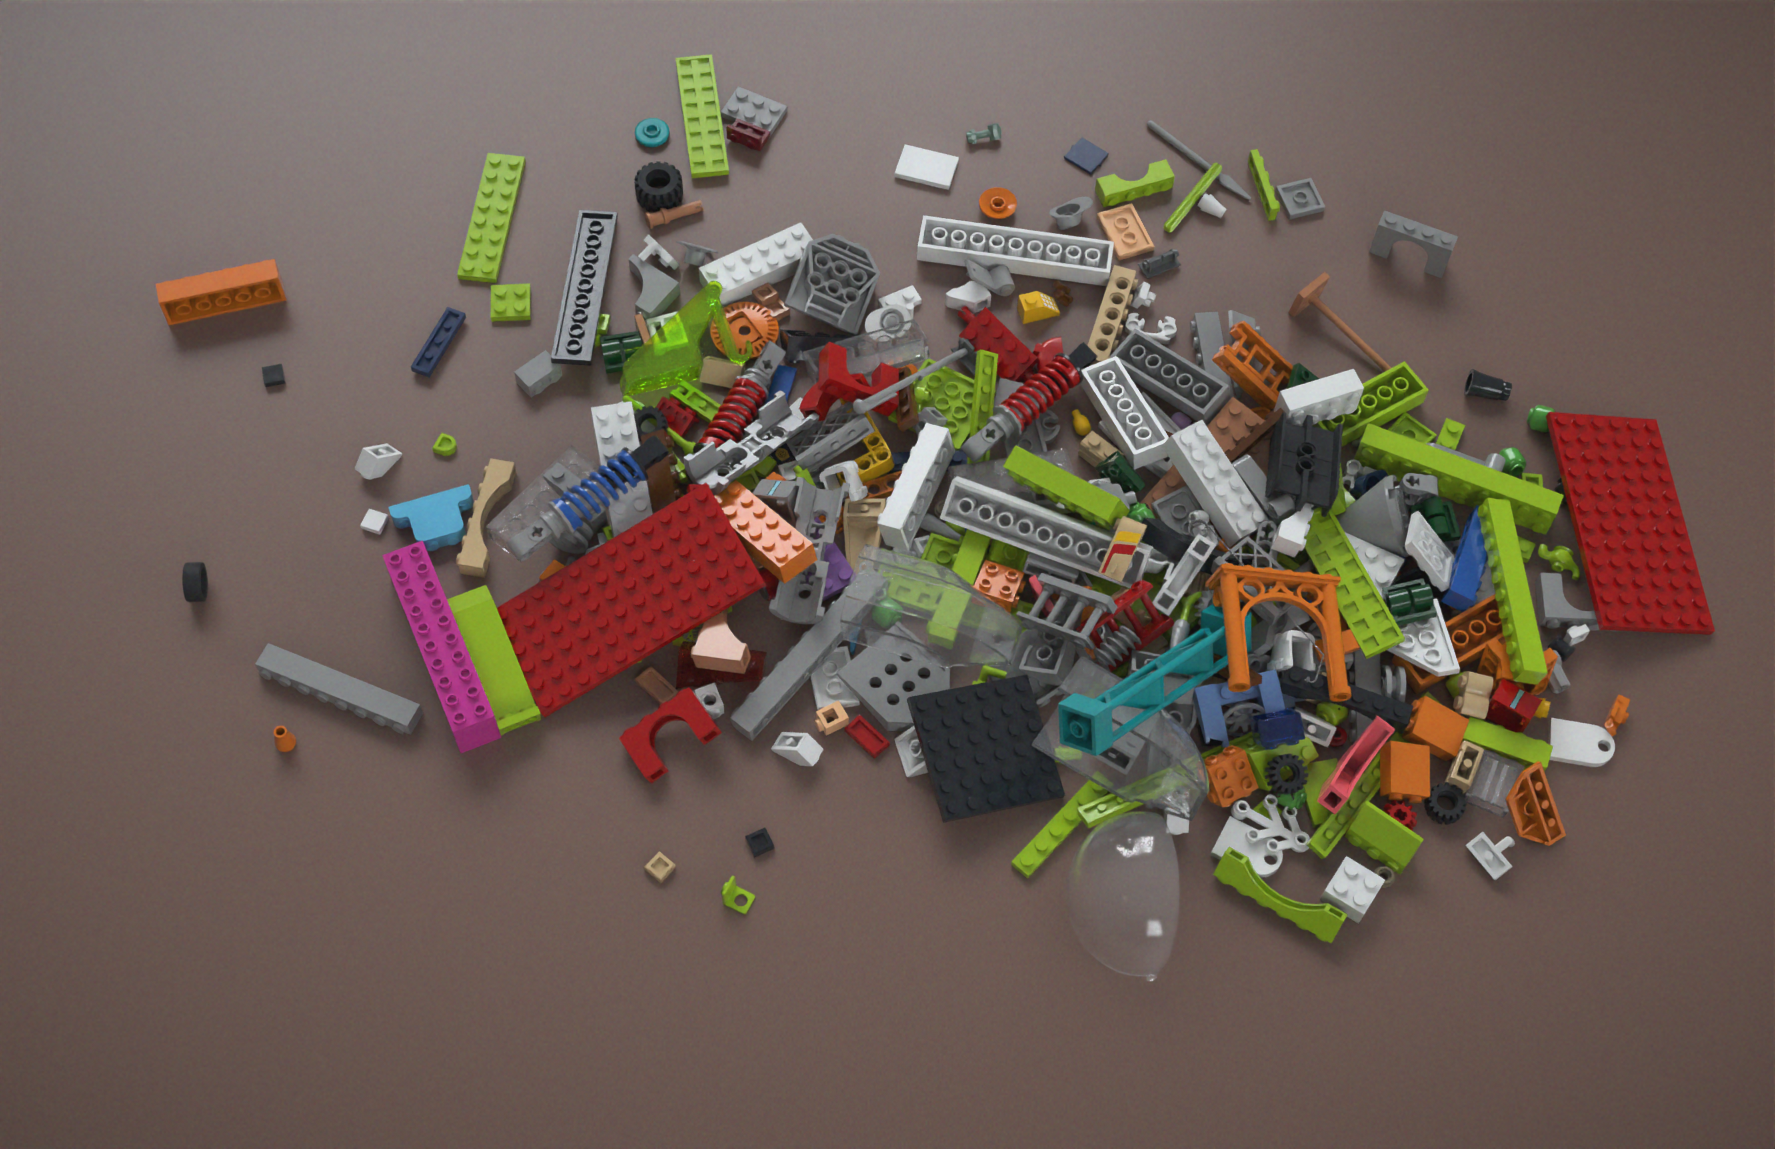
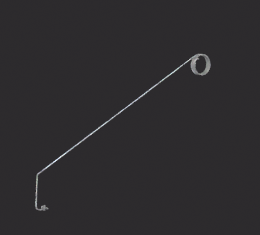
[1188,519,1324,683]

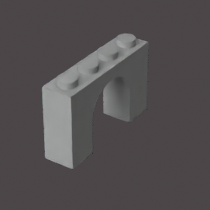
[1369,210,1458,278]
[1535,573,1616,632]

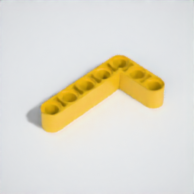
[837,398,894,486]

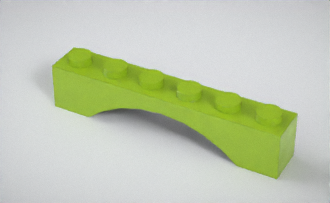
[1213,846,1348,943]

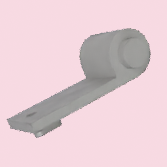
[965,259,1015,296]

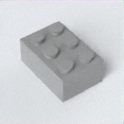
[1127,650,1195,704]

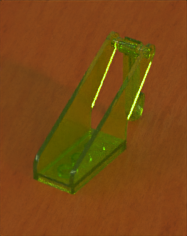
[619,281,753,396]

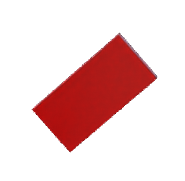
[844,714,890,759]

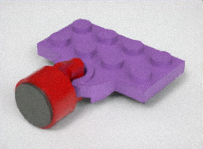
[758,517,857,601]

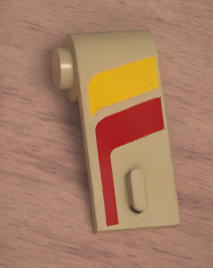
[1098,516,1147,583]

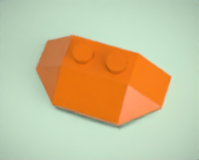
[1505,761,1566,846]

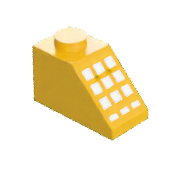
[1017,291,1060,324]

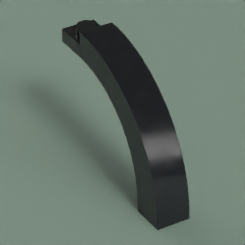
[1142,517,1253,575]

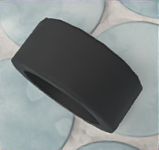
[182,562,208,602]

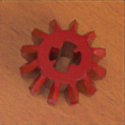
[1382,800,1417,831]

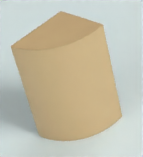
[700,356,746,388]

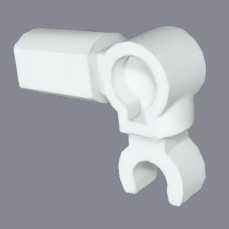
[1343,459,1377,492]

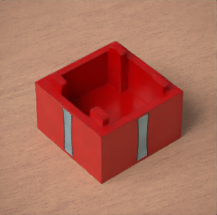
[1485,679,1542,733]

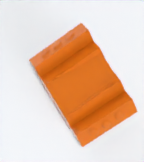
[1476,638,1558,696]

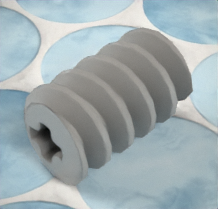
[1093,626,1141,672]

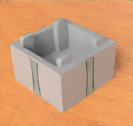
[752,479,798,528]

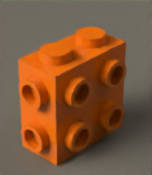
[970,560,1026,615]
[1198,745,1259,808]

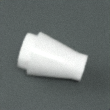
[1197,193,1227,219]

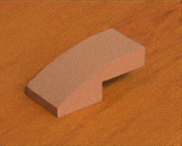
[752,283,790,321]

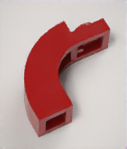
[799,373,871,421]

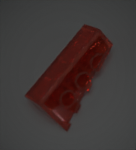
[676,641,767,689]

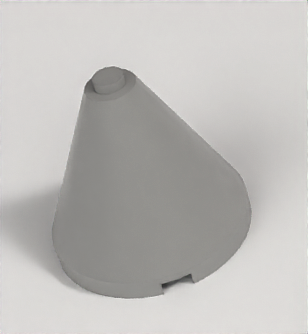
[1336,475,1412,557]

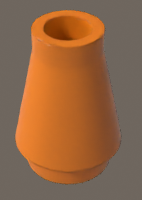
[274,726,296,752]

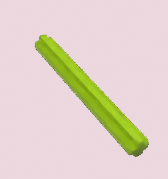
[1163,162,1222,233]

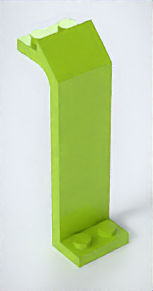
[447,585,541,735]

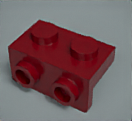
[726,118,770,151]

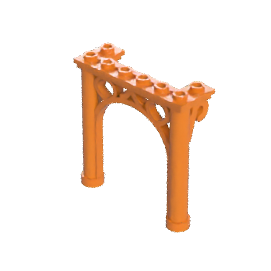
[1205,563,1352,702]

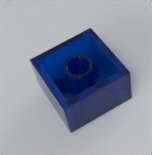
[1249,708,1305,750]

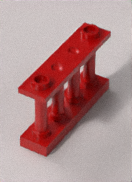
[1076,580,1174,674]

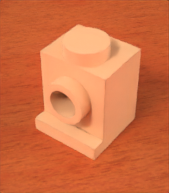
[814,700,849,736]

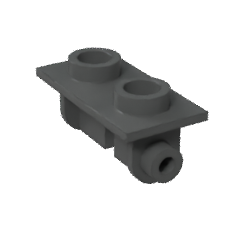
[1138,249,1181,279]
[951,338,977,377]

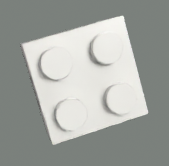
[1320,856,1385,924]

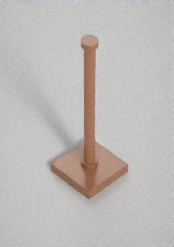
[1288,272,1392,372]

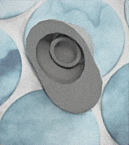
[1049,197,1093,230]

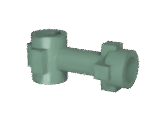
[966,123,1002,144]

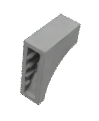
[628,254,680,321]

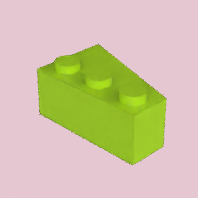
[1245,736,1319,791]

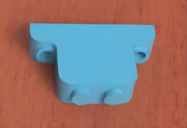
[388,484,474,551]

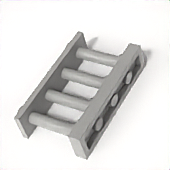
[1016,573,1118,650]

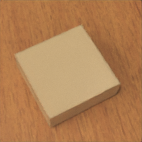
[644,851,676,883]

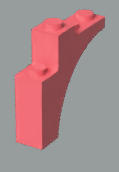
[1317,716,1395,815]

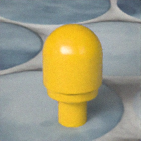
[1071,409,1091,436]

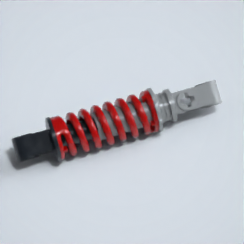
[686,340,786,482]
[961,342,1098,463]

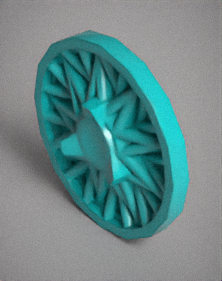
[635,118,670,147]

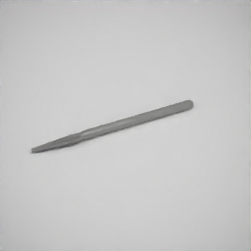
[1147,120,1251,200]

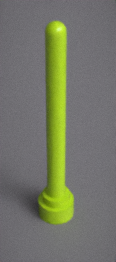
[622,395,696,455]

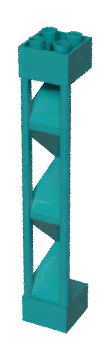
[1058,604,1252,756]

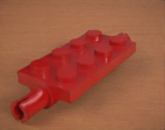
[957,306,1040,382]

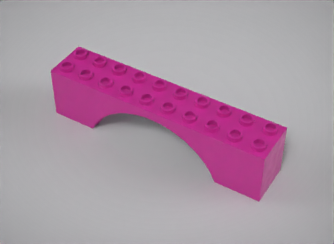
[382,540,501,754]

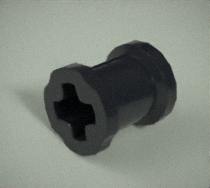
[1547,635,1576,662]

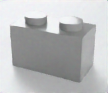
[514,350,562,398]

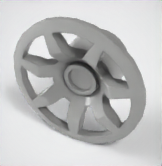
[676,241,718,267]
[1223,700,1265,737]

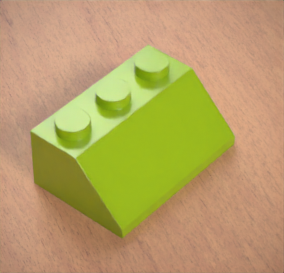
[1345,801,1424,875]

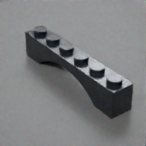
[1280,665,1413,734]

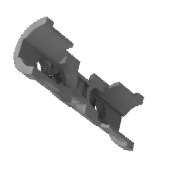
[683,390,819,495]
[769,477,850,624]

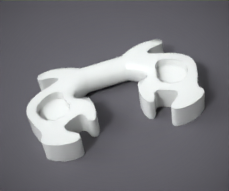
[1125,313,1177,344]

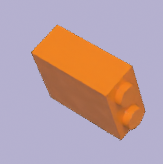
[1402,696,1469,761]
[1380,741,1430,803]

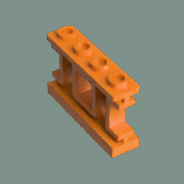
[1212,321,1293,410]

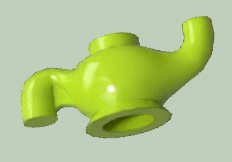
[1538,544,1580,580]

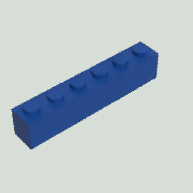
[1441,505,1488,612]

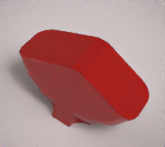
[1033,336,1063,375]

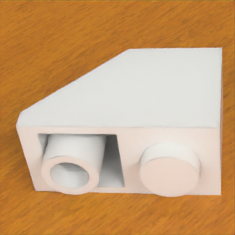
[945,281,991,314]

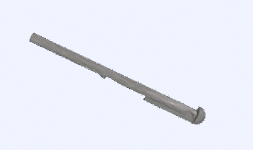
[853,348,968,414]

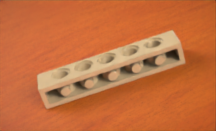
[1088,265,1138,367]

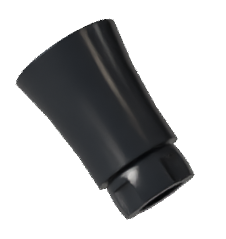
[1464,369,1512,401]

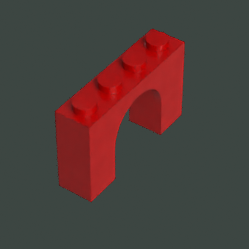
[818,342,899,417]
[619,687,722,784]

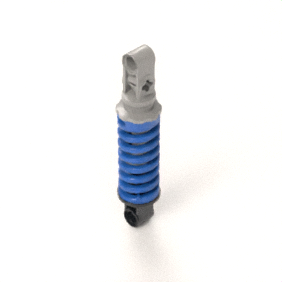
[507,435,669,562]

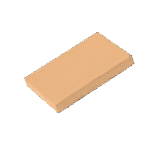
[1097,203,1155,261]

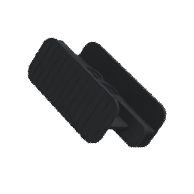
[1265,412,1343,517]

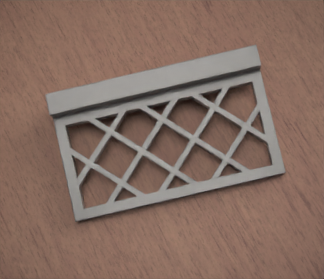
[786,402,875,473]
[1211,536,1308,627]

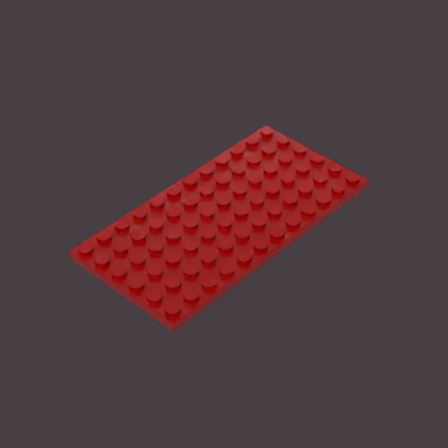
[1546,412,1715,635]
[497,483,766,718]

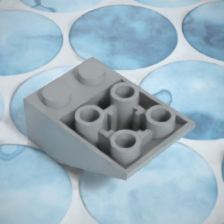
[1090,706,1161,775]

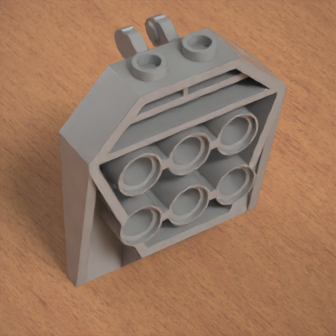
[783,234,880,336]
[836,620,950,731]

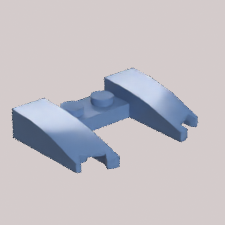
[1192,669,1287,748]

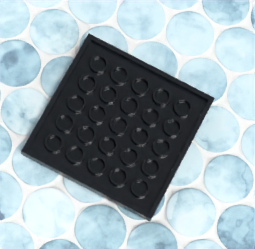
[907,675,1065,823]

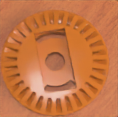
[710,302,779,360]

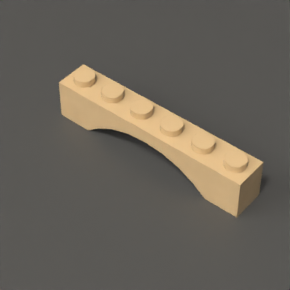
[456,458,517,578]

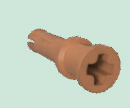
[645,200,704,229]

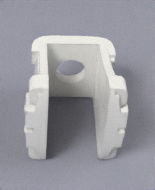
[819,460,868,503]
[1267,630,1316,672]

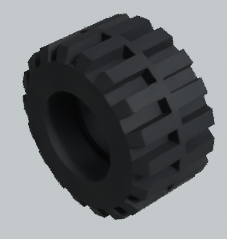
[634,161,683,212]

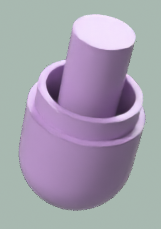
[1171,412,1192,430]

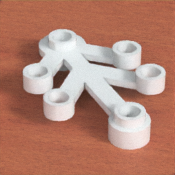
[1231,794,1310,854]

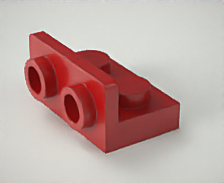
[656,396,700,438]

